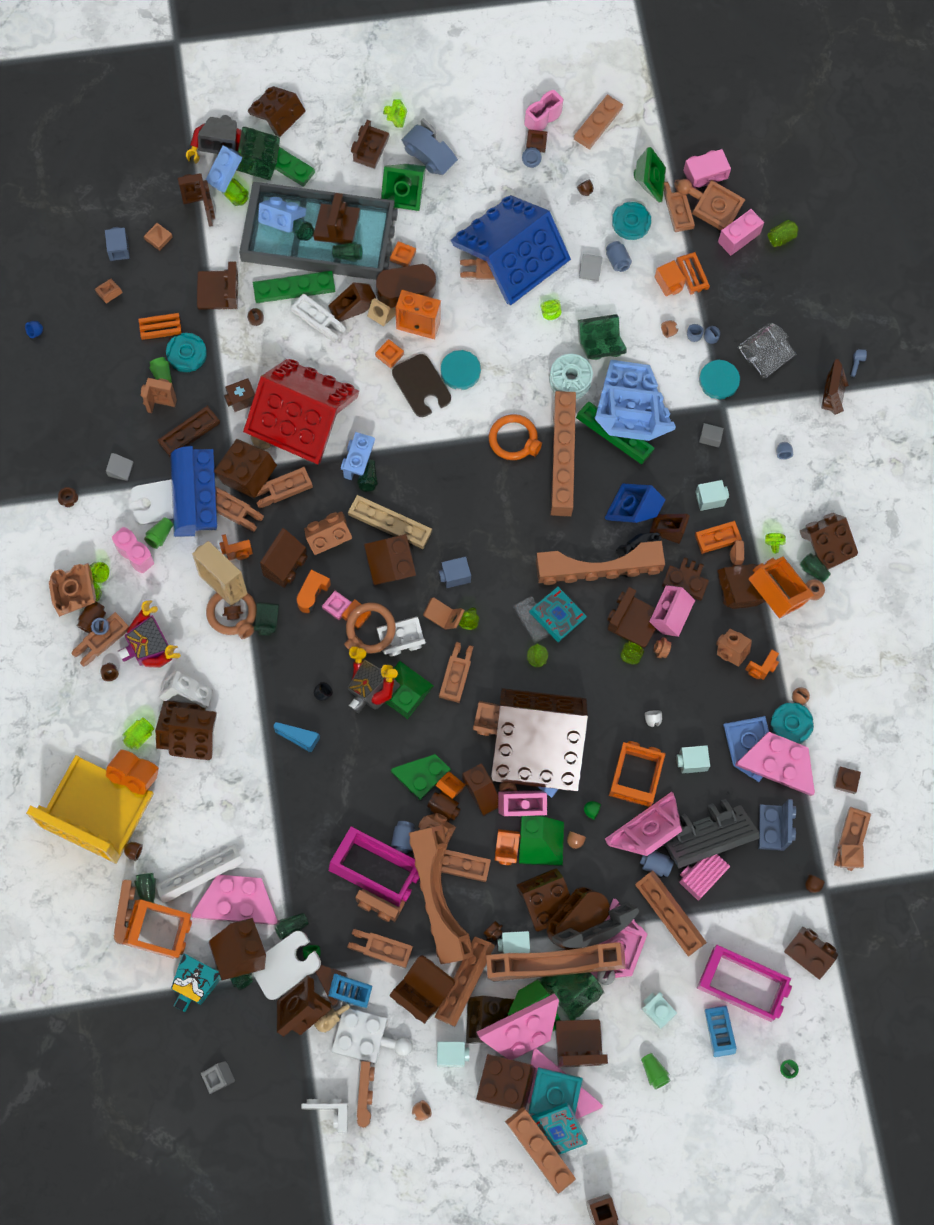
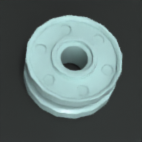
[549,353,593,399]

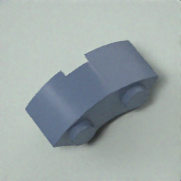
[401,124,458,175]

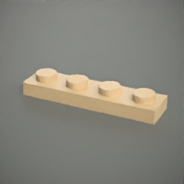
[348,495,432,549]

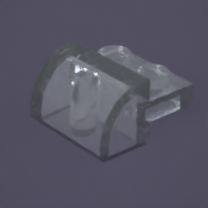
[738,323,796,379]

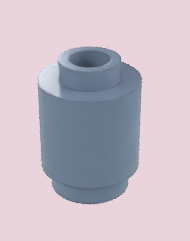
[606,241,632,272]
[391,821,416,855]
[640,851,674,877]

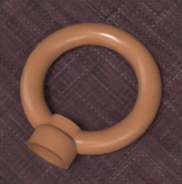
[206,593,257,639]
[344,602,396,654]

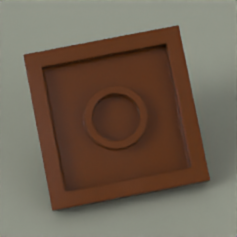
[313,193,361,245]
[277,975,331,1037]

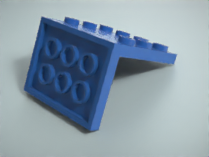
[451,195,571,305]

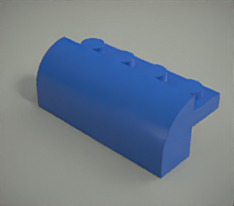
[170,446,217,537]

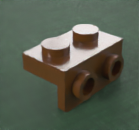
[351,120,390,169]
[784,926,838,980]

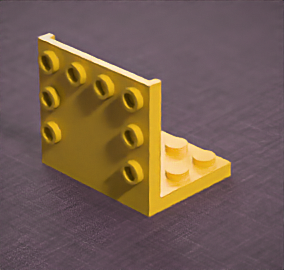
[26,755,154,864]

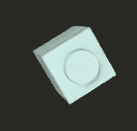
[695,480,729,511]
[676,745,710,773]
[497,931,530,954]
[437,1042,469,1067]

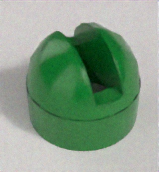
[584,801,602,820]
[302,945,321,960]
[780,1059,799,1079]

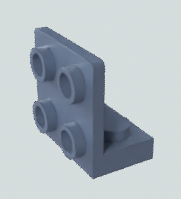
[758,799,796,851]

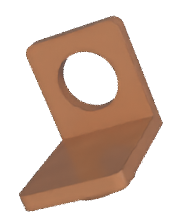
[423,598,465,629]

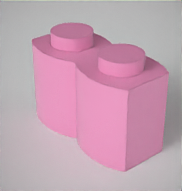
[524,90,564,131]
[112,527,154,573]

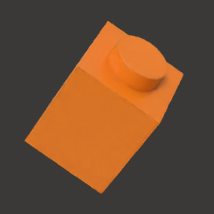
[655,260,686,296]

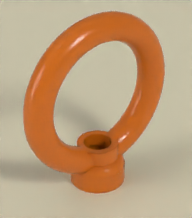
[489,414,542,460]

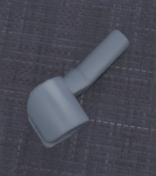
[850,349,867,377]

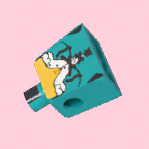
[171,953,221,1012]

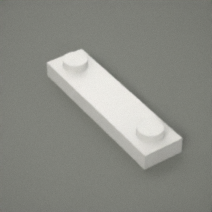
[155,845,243,904]

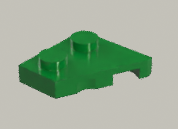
[391,754,451,801]

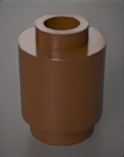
[76,601,106,634]
[427,792,461,822]

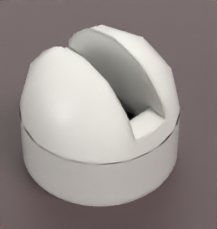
[645,710,662,727]

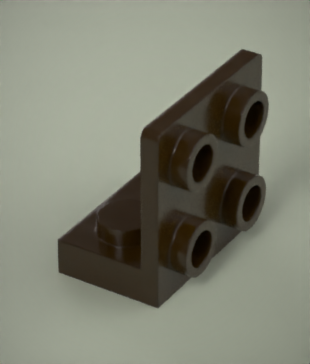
[466,996,514,1044]

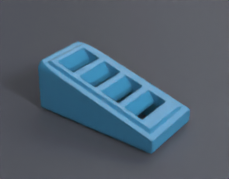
[274,722,320,752]
[328,974,372,1008]
[704,1006,737,1057]

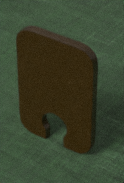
[392,354,451,417]

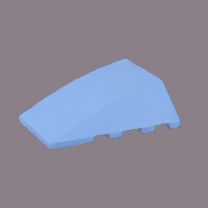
[595,360,676,441]

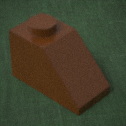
[328,282,377,322]
[462,763,498,816]

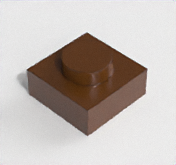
[526,129,548,153]
[834,766,861,794]

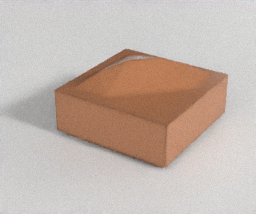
[144,223,173,251]
[95,279,123,304]
[730,540,744,566]
[840,844,864,869]

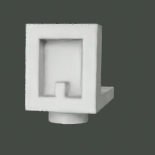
[159,670,212,708]
[301,1099,348,1133]

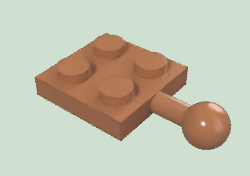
[677,179,745,230]

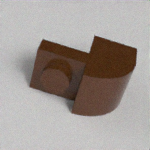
[586,1193,618,1225]

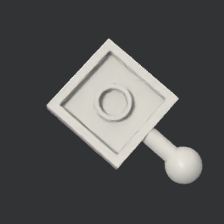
[332,1009,412,1064]

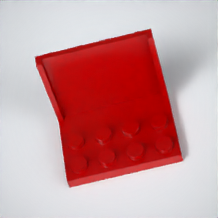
[243,359,359,465]

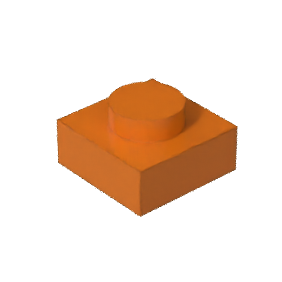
[390,241,416,267]
[375,339,404,368]
[342,599,371,630]
[436,772,466,799]

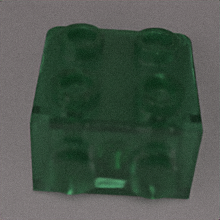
[236,127,280,180]
[578,314,627,360]
[539,972,605,1020]

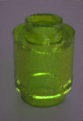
[222,178,249,206]
[768,220,798,247]
[122,717,154,750]

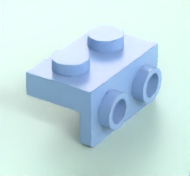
[206,145,243,193]
[258,197,306,233]
[341,432,375,480]

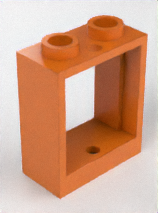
[396,290,441,340]
[749,556,814,619]
[609,741,665,807]
[123,899,192,959]

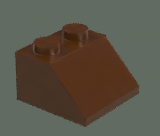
[260,528,308,588]
[364,534,416,585]
[209,918,266,981]

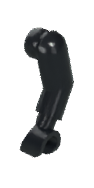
[616,532,662,558]

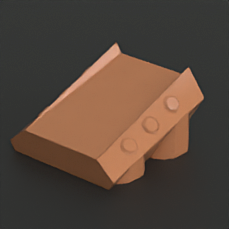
[49,563,96,617]

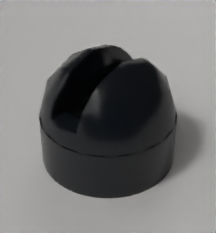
[313,682,333,701]

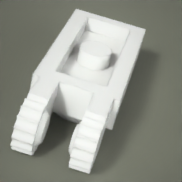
[290,294,346,342]

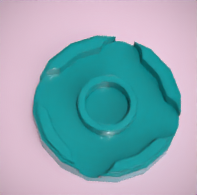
[612,202,651,240]
[166,333,207,372]
[441,350,481,390]
[699,360,740,400]
[770,703,814,744]

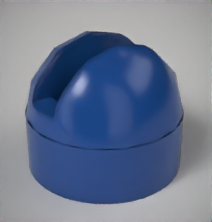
[25,321,43,338]

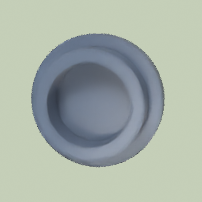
[522,148,542,168]

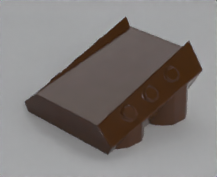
[821,359,849,415]
[717,564,766,609]

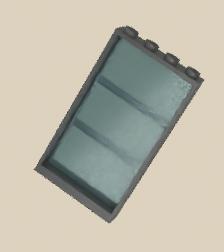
[239,182,398,280]

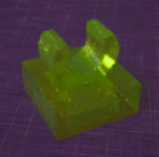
[383,99,407,128]

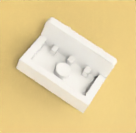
[376,616,426,656]

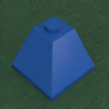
[605,484,666,523]

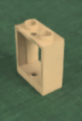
[192,541,247,606]

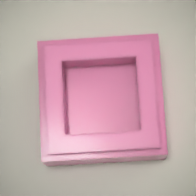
[322,591,352,620]

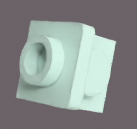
[642,992,677,1029]

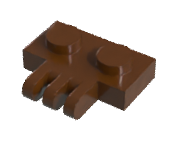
[662,557,709,601]

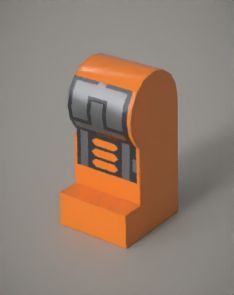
[297,570,331,613]

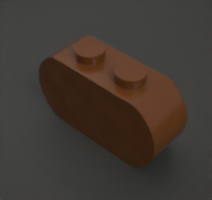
[376,264,436,308]
[547,887,610,950]

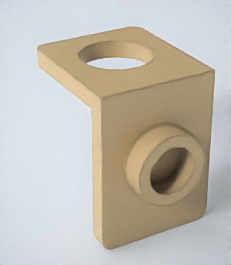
[367,298,396,326]

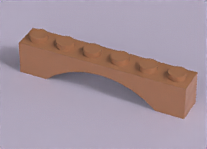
[551,391,576,516]
[536,541,665,585]
[409,825,474,964]
[486,942,626,981]

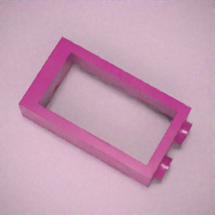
[328,827,420,907]
[697,945,792,1022]

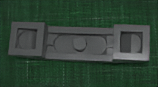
[552,903,639,948]

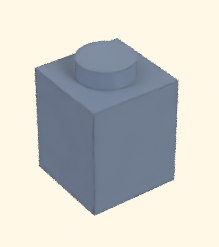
[105,227,130,261]
[438,557,471,588]

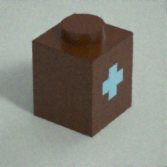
[224,378,255,412]

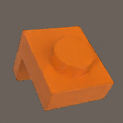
[219,534,253,560]
[745,650,779,680]
[495,829,520,865]

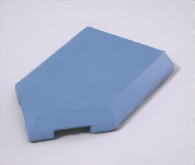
[723,716,769,782]

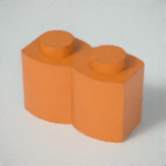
[106,750,159,795]

